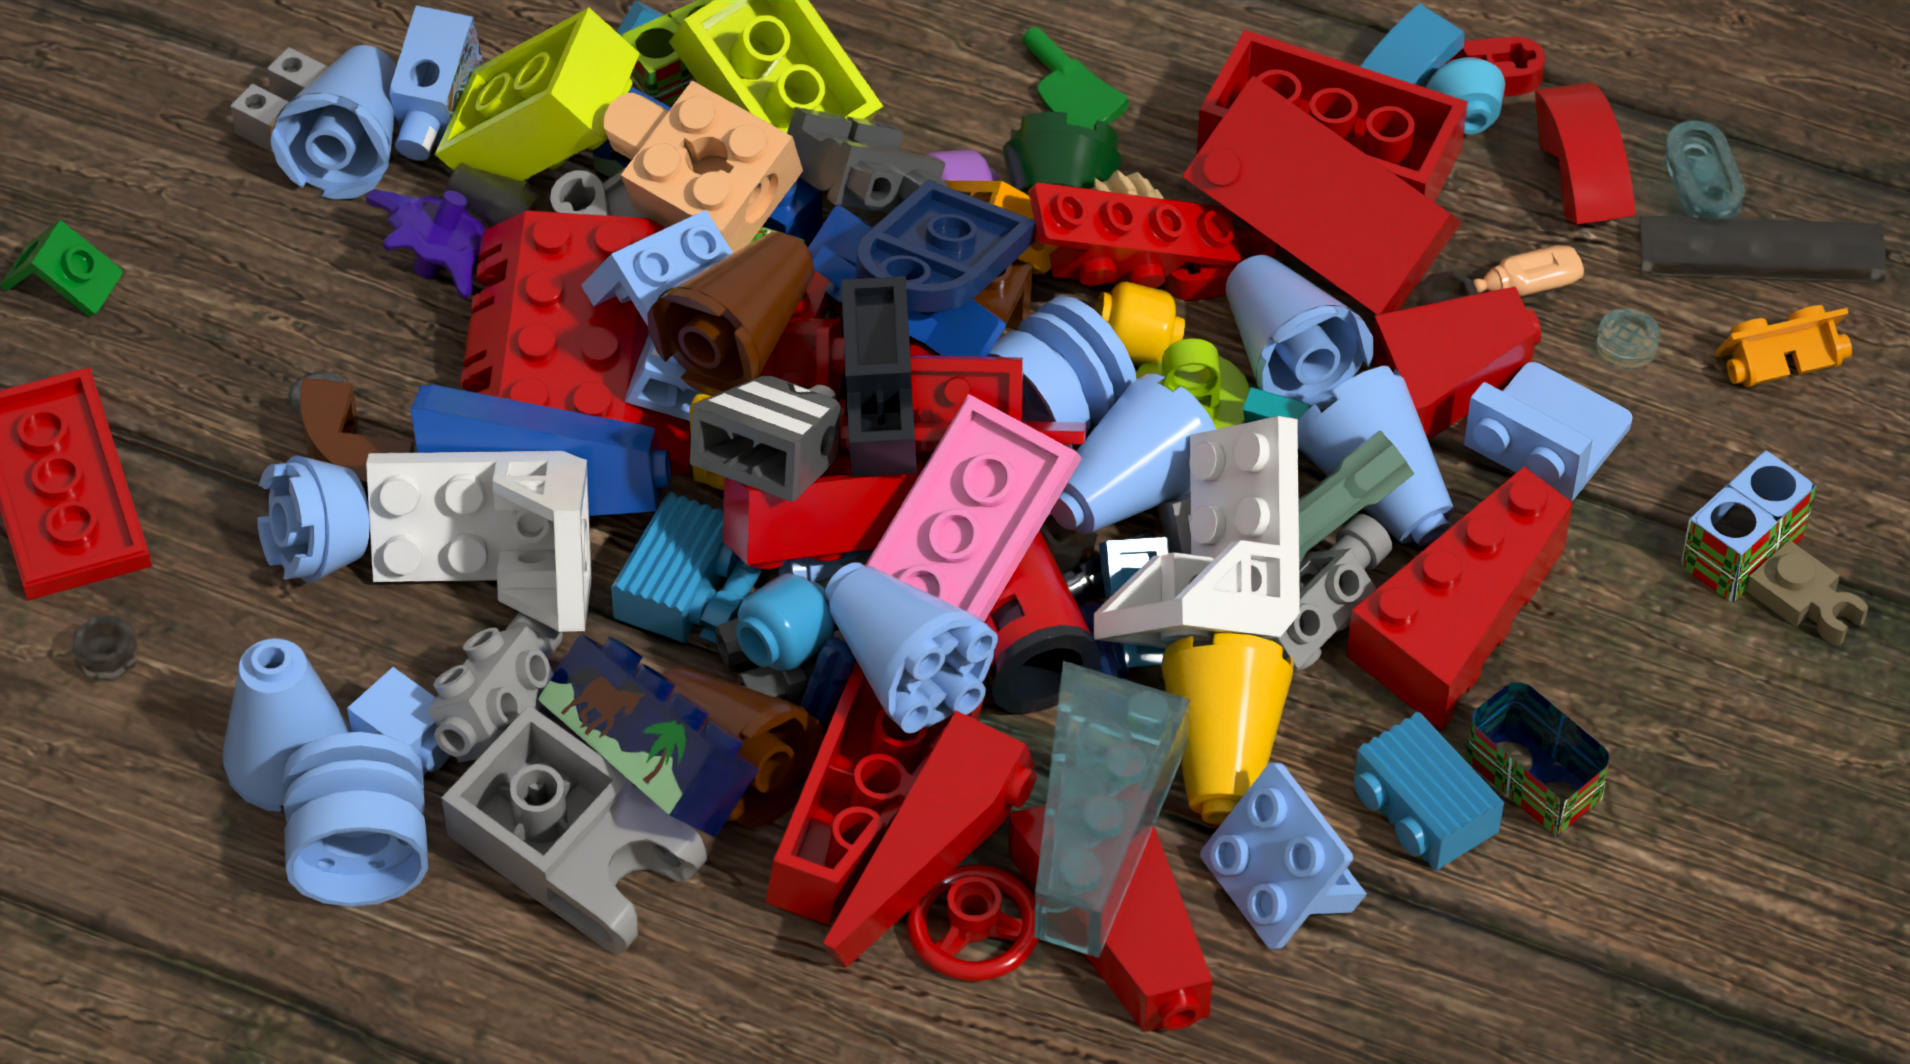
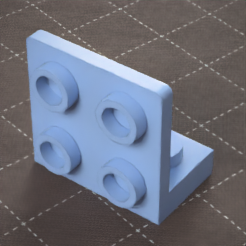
[581,210,733,365]

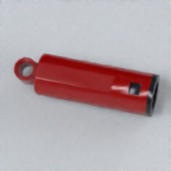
[916,451,1101,714]

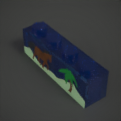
[538,633,759,838]

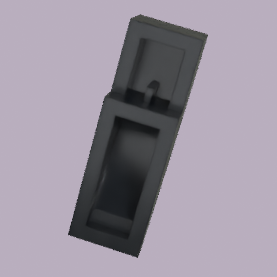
[841,276,917,477]

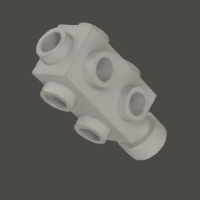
[1267,514,1392,673]
[427,612,563,763]

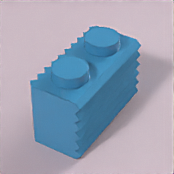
[611,492,740,643]
[1354,712,1504,871]

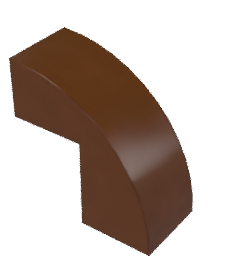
[300,378,415,505]

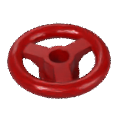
[907,865,1042,981]

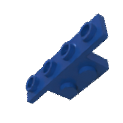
[808,205,1006,357]

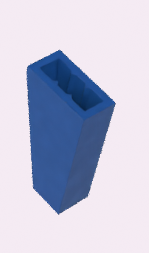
[410,385,672,516]

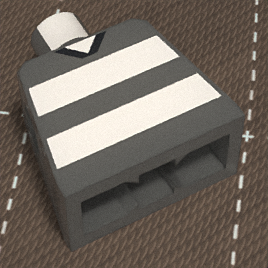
[690,376,841,502]

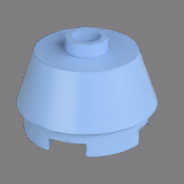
[257,455,370,583]

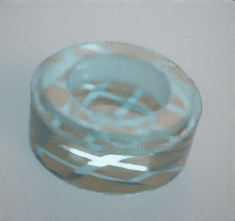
[1596,308,1660,369]

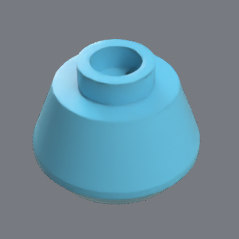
[1426,57,1505,134]

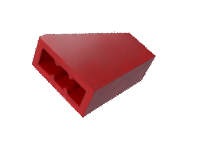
[1372,286,1541,441]

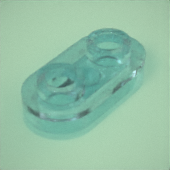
[1664,121,1745,225]

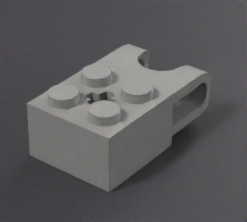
[441,705,707,954]

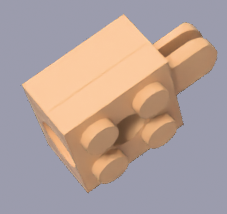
[603,81,803,253]

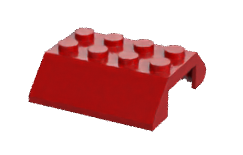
[460,210,691,475]

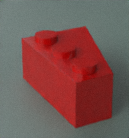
[723,442,925,569]

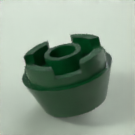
[1002,112,1122,195]

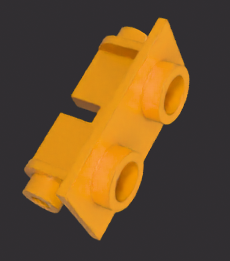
[1715,305,1852,387]

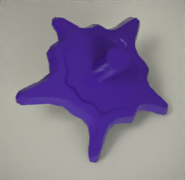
[366,189,485,299]

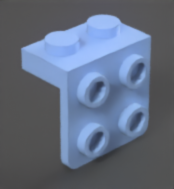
[1464,362,1632,501]

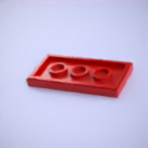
[0,367,152,601]

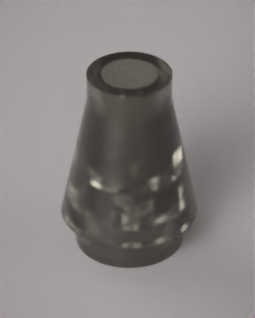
[445,162,540,228]

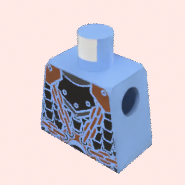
[390,5,484,160]

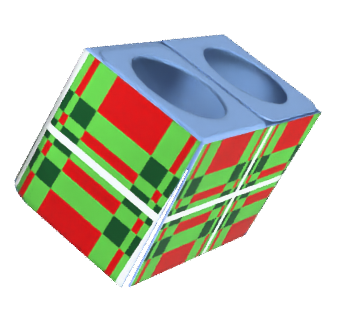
[1681,450,1817,602]

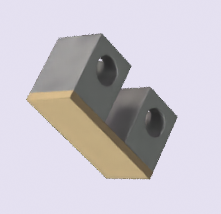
[231,47,328,153]

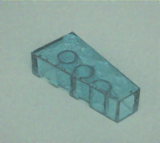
[1034,661,1191,958]

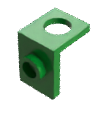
[0,219,123,317]

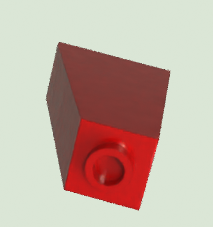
[1008,783,1212,1033]

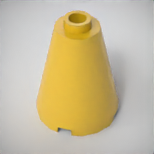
[1161,633,1294,825]

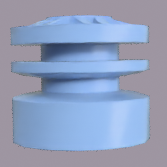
[987,295,1136,447]
[282,732,429,907]

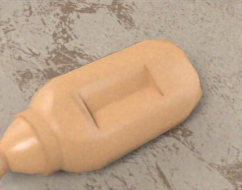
[1471,245,1584,297]

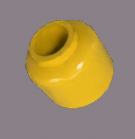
[1094,282,1185,367]

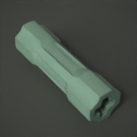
[1298,430,1415,564]

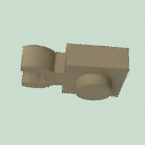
[1746,540,1868,646]

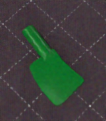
[1022,26,1129,130]

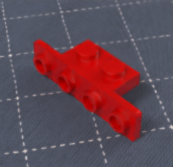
[1028,183,1241,288]
[839,355,1086,452]

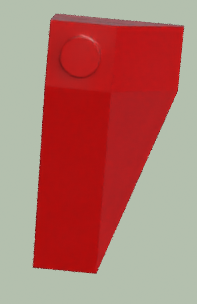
[823,710,1037,968]

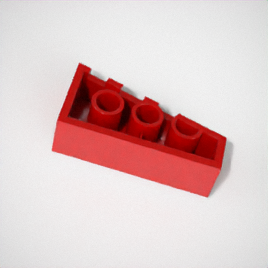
[1346,466,1573,732]
[765,660,984,925]

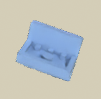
[1200,763,1367,949]

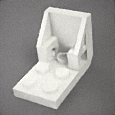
[1094,416,1300,648]
[366,451,591,632]

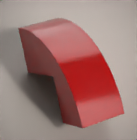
[1534,82,1636,224]

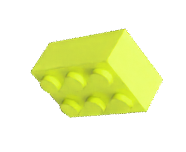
[669,0,883,133]
[435,7,640,199]

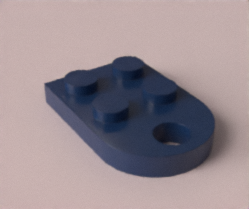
[856,180,1036,312]

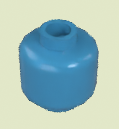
[736,573,834,672]

